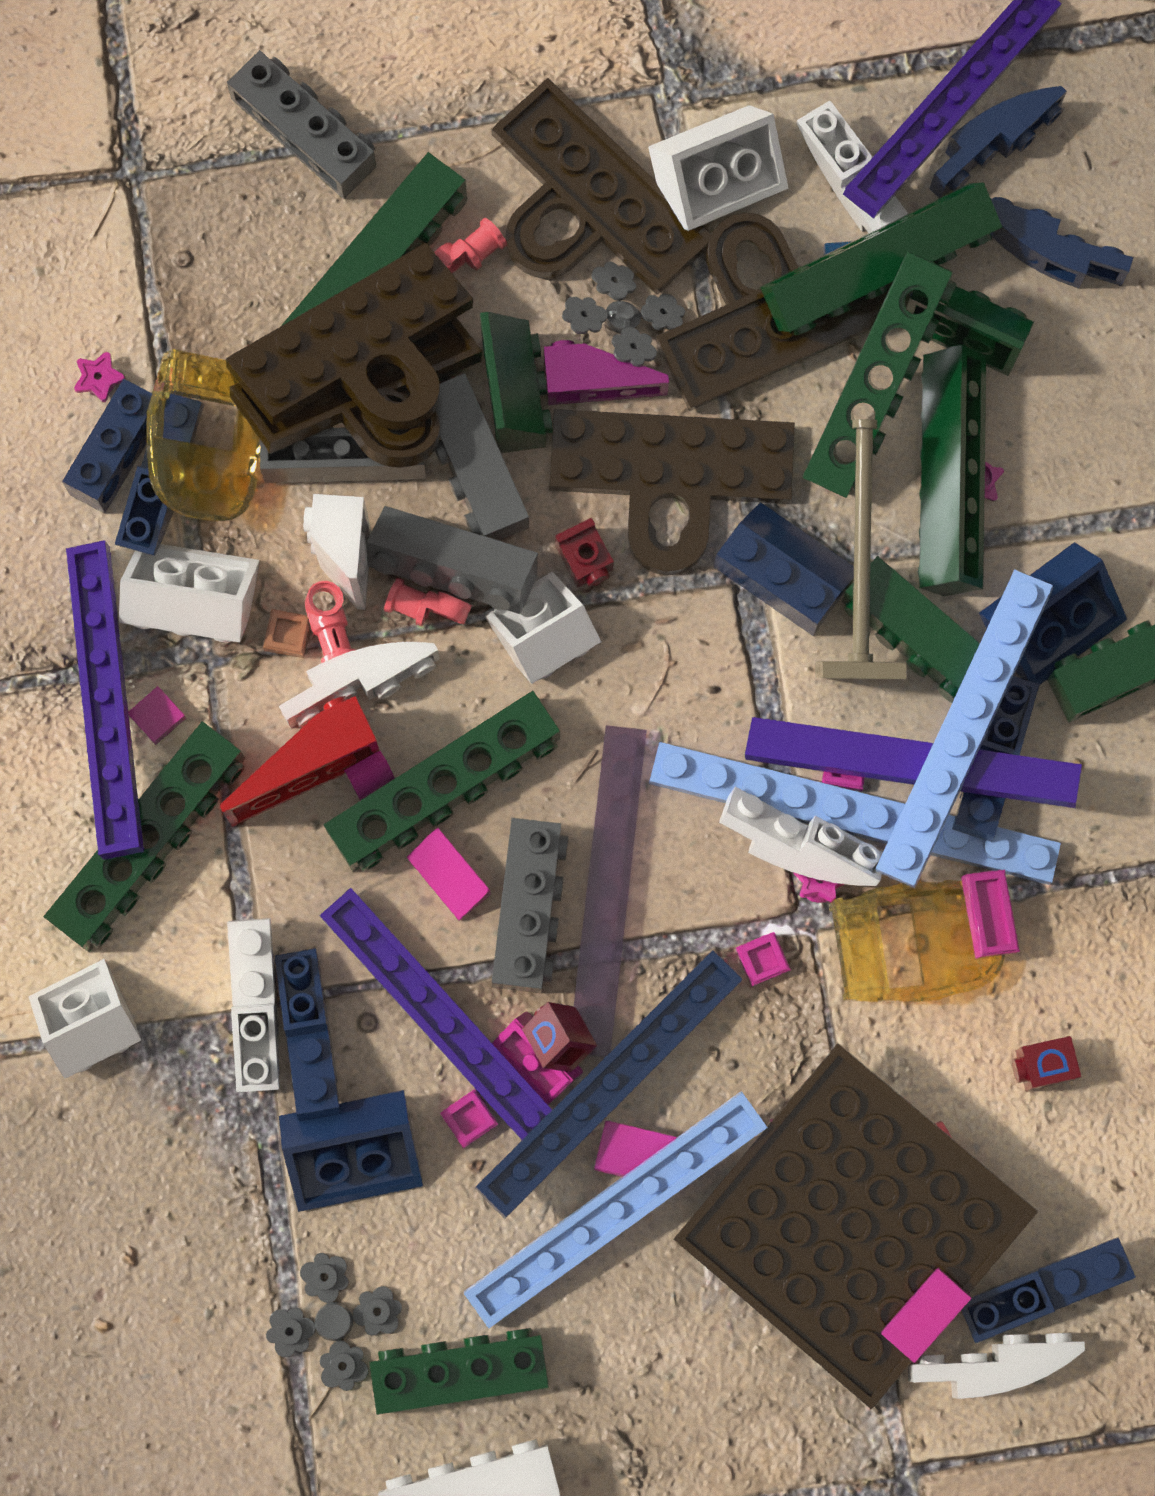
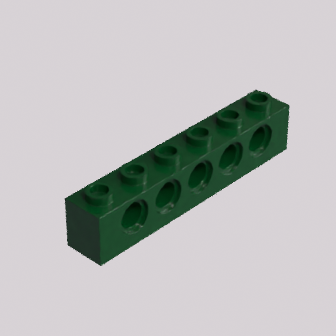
[802,252,957,498]
[323,690,560,872]
[43,721,245,952]

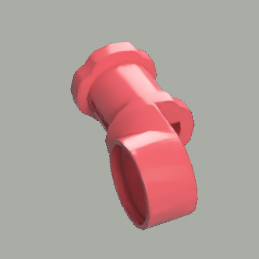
[434,218,507,274]
[384,577,472,627]
[305,581,356,663]

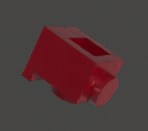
[555,517,614,588]

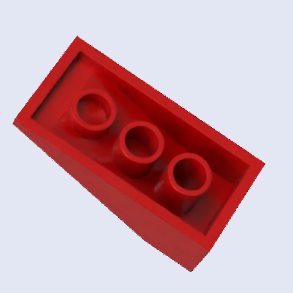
[220,696,380,827]

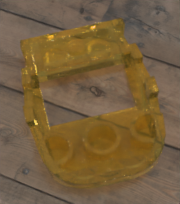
[147,349,260,522]
[829,879,1005,1004]

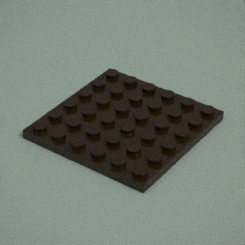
[673,1043,1038,1410]

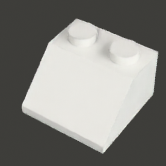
[483,572,601,684]
[29,959,141,1079]

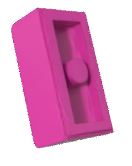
[406,828,491,921]
[492,1011,583,1105]
[594,1121,677,1177]

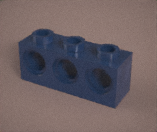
[62,378,160,514]

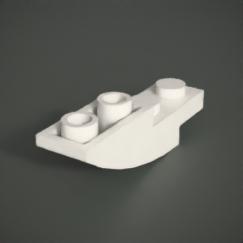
[797,101,908,233]
[279,642,440,728]
[719,786,883,886]
[227,918,280,1092]
[908,1333,1085,1399]

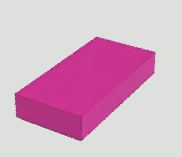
[961,869,1020,959]
[881,1267,971,1363]

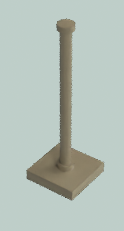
[815,419,907,679]

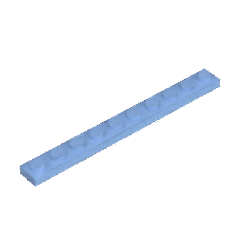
[649,742,1061,885]

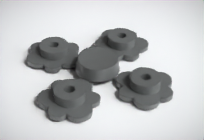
[562,262,685,367]
[266,1253,402,1391]

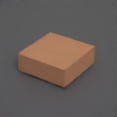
[263,609,311,658]

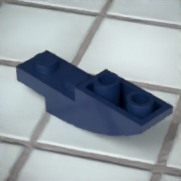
[929,86,1067,199]
[990,197,1134,289]
[115,391,204,556]
[952,676,1040,842]
[275,948,341,1121]
[961,1236,1136,1344]

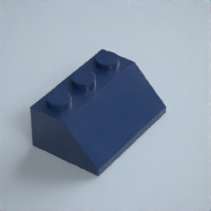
[714,502,854,636]
[979,542,1127,685]
[279,1090,423,1212]

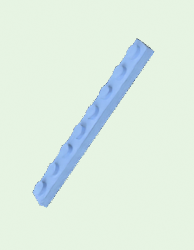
[876,570,1053,888]
[464,1091,768,1328]

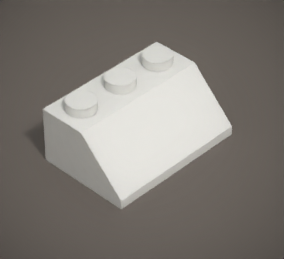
[648,105,789,231]
[303,494,372,610]
[119,544,259,643]

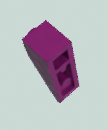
[544,340,669,406]

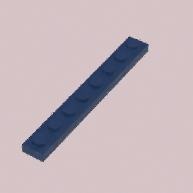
[475,950,743,1219]

